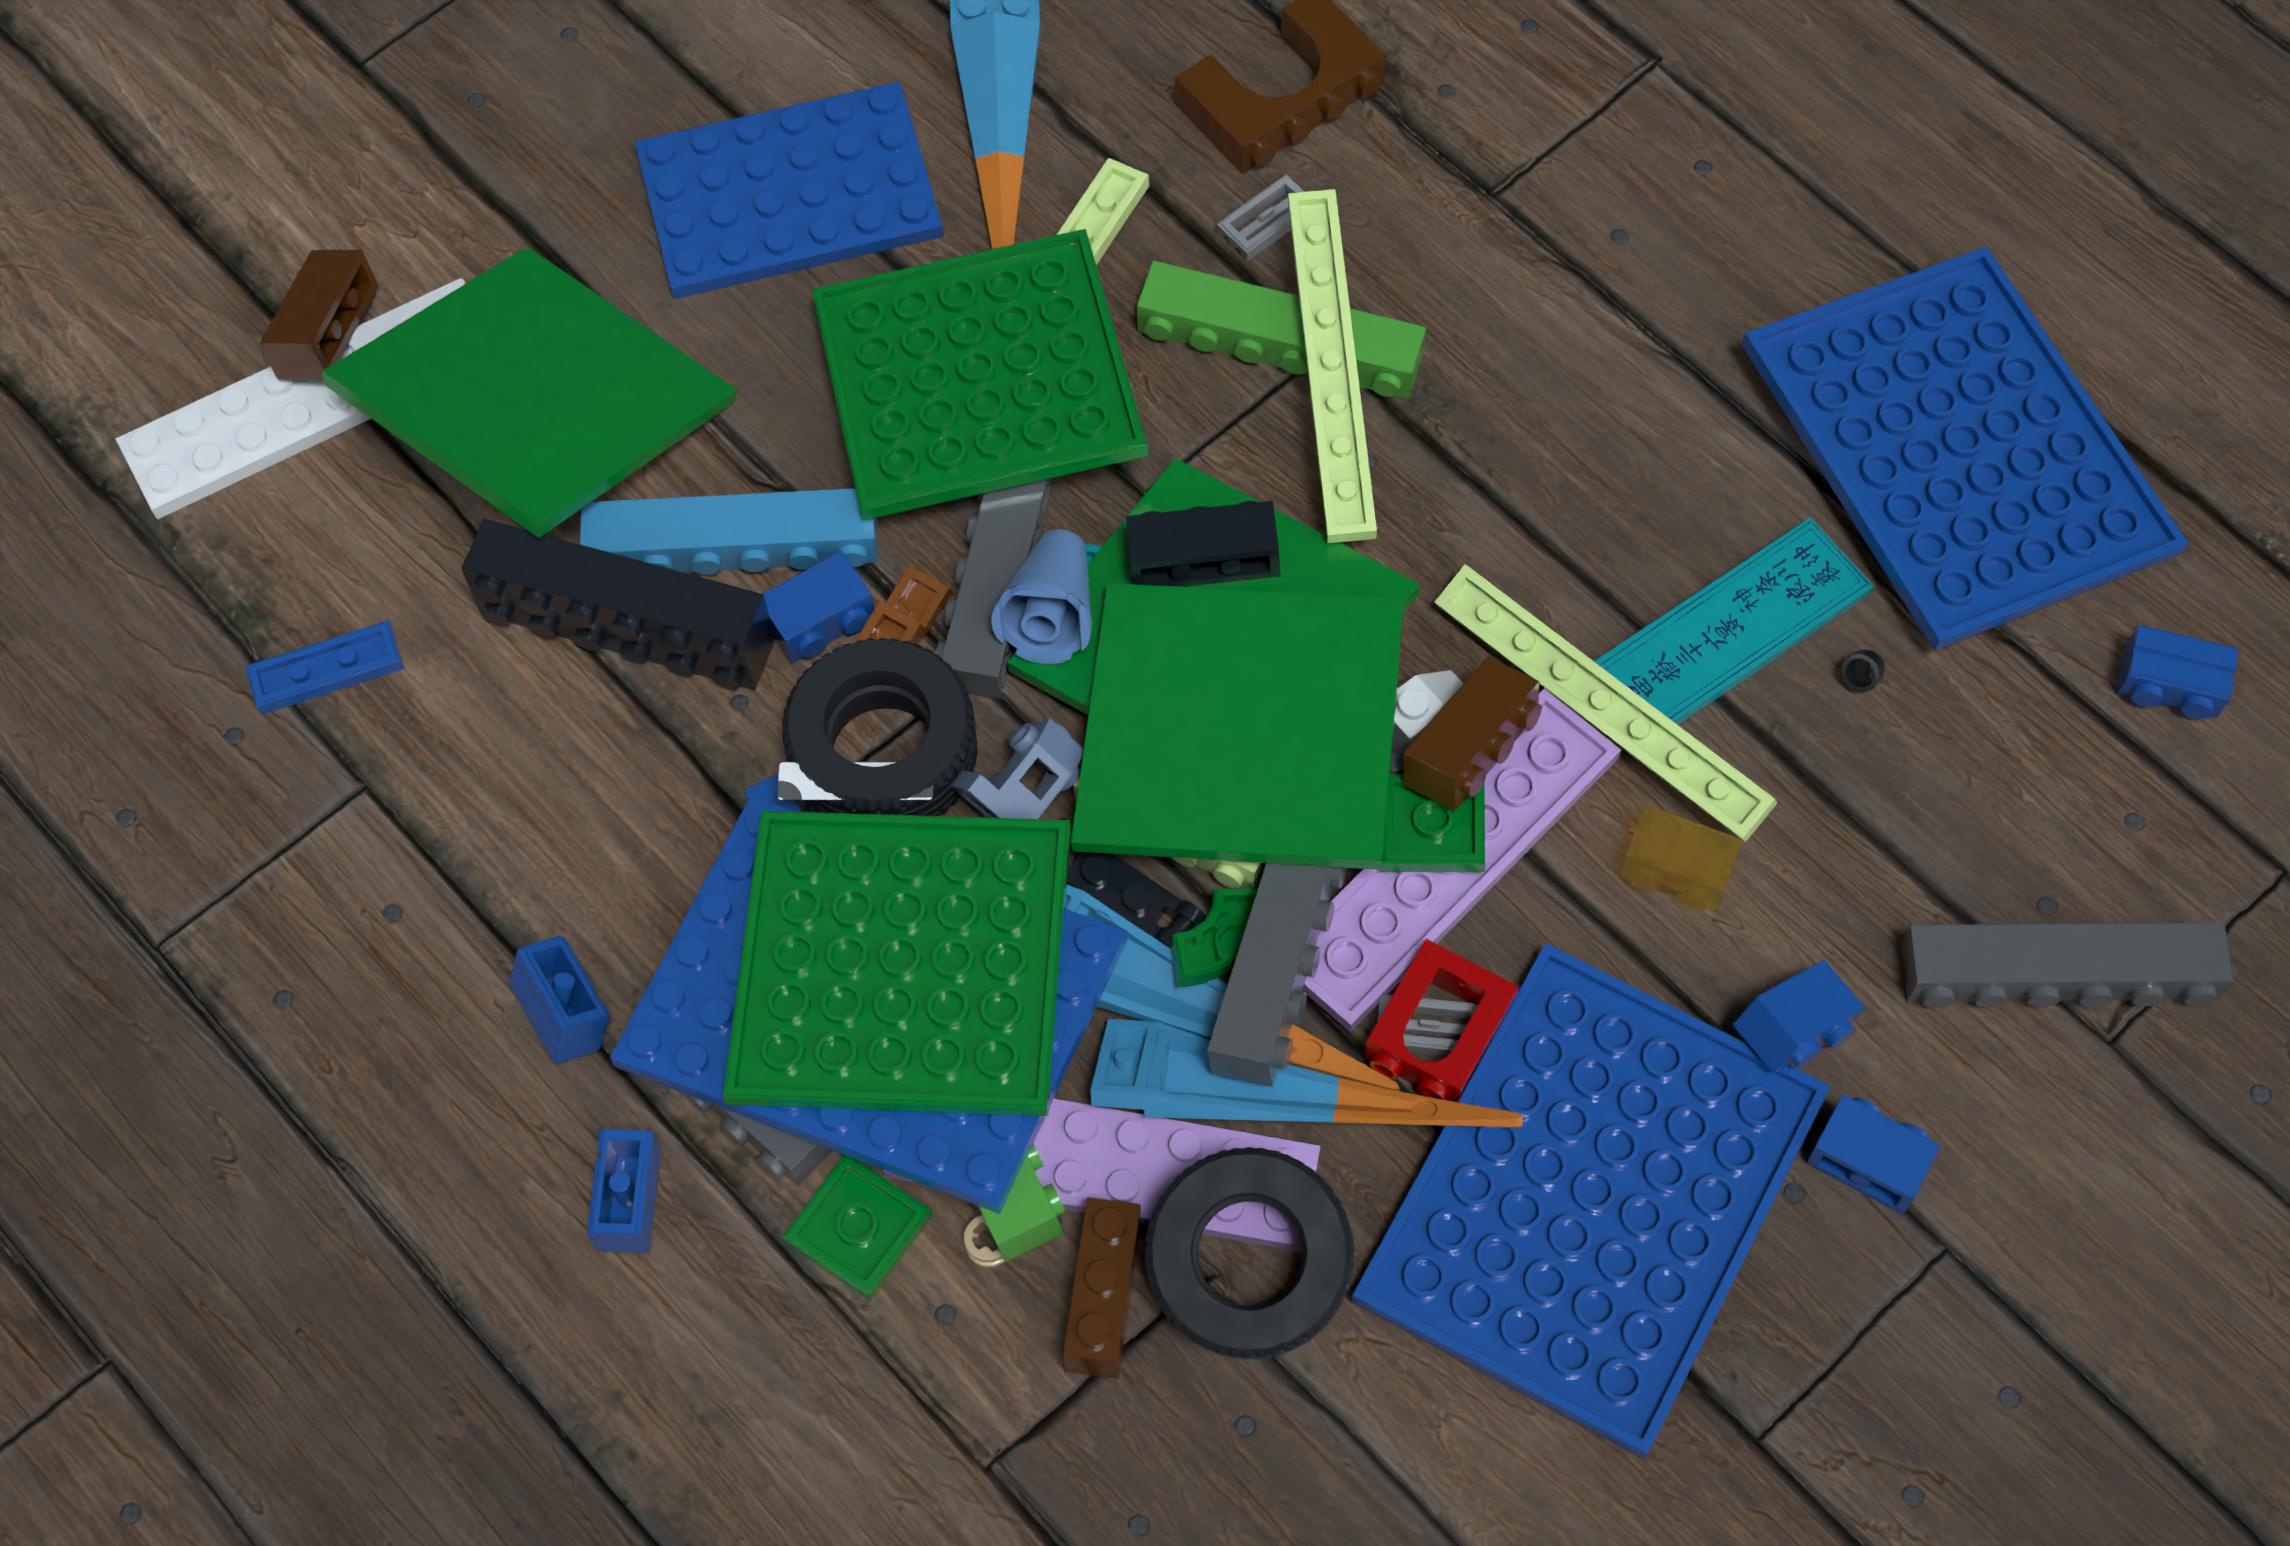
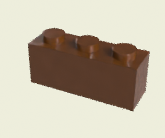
[260,249,378,379]
[1403,657,1542,811]
[1063,1197,1142,1379]

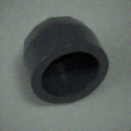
[1841,649,1885,692]

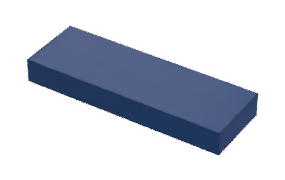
[245,620,405,715]

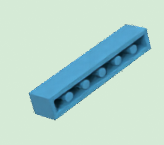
[580,488,878,575]

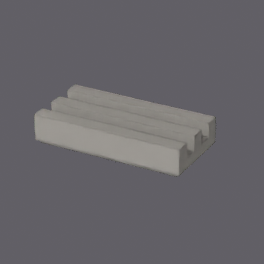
[1217,174,1305,262]
[1377,994,1479,1056]

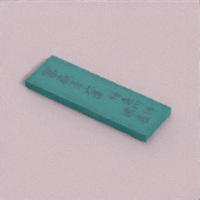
[1594,517,1875,725]

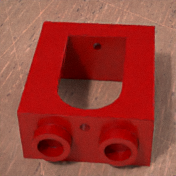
[1364,938,1519,1102]

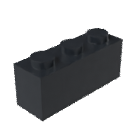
[1126,501,1281,587]

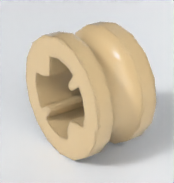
[964,1214,1005,1268]

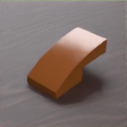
[854,565,953,644]

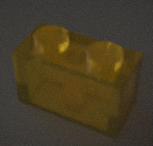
[1619,804,1743,912]

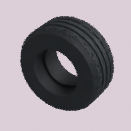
[782,638,978,816]
[1145,1147,1354,1359]

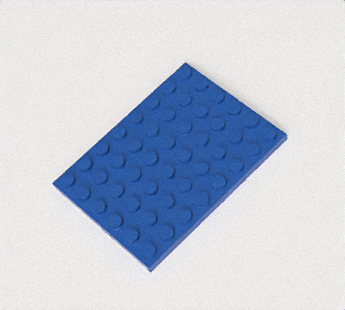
[1741,247,2189,651]
[610,796,1128,1214]
[1351,943,1831,1459]

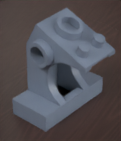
[951,718,1084,819]

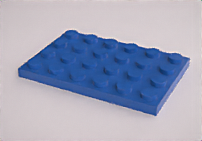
[635,81,944,299]

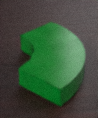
[1169,887,1258,988]

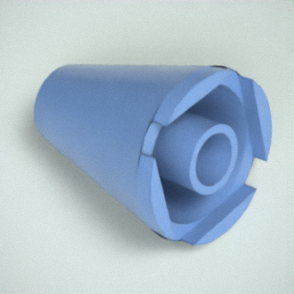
[991,529,1092,664]

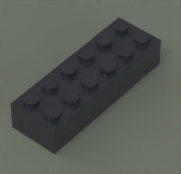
[461,518,775,691]

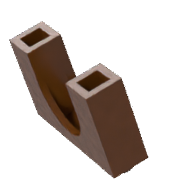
[1175,0,1386,175]

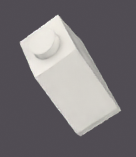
[1392,670,1463,756]

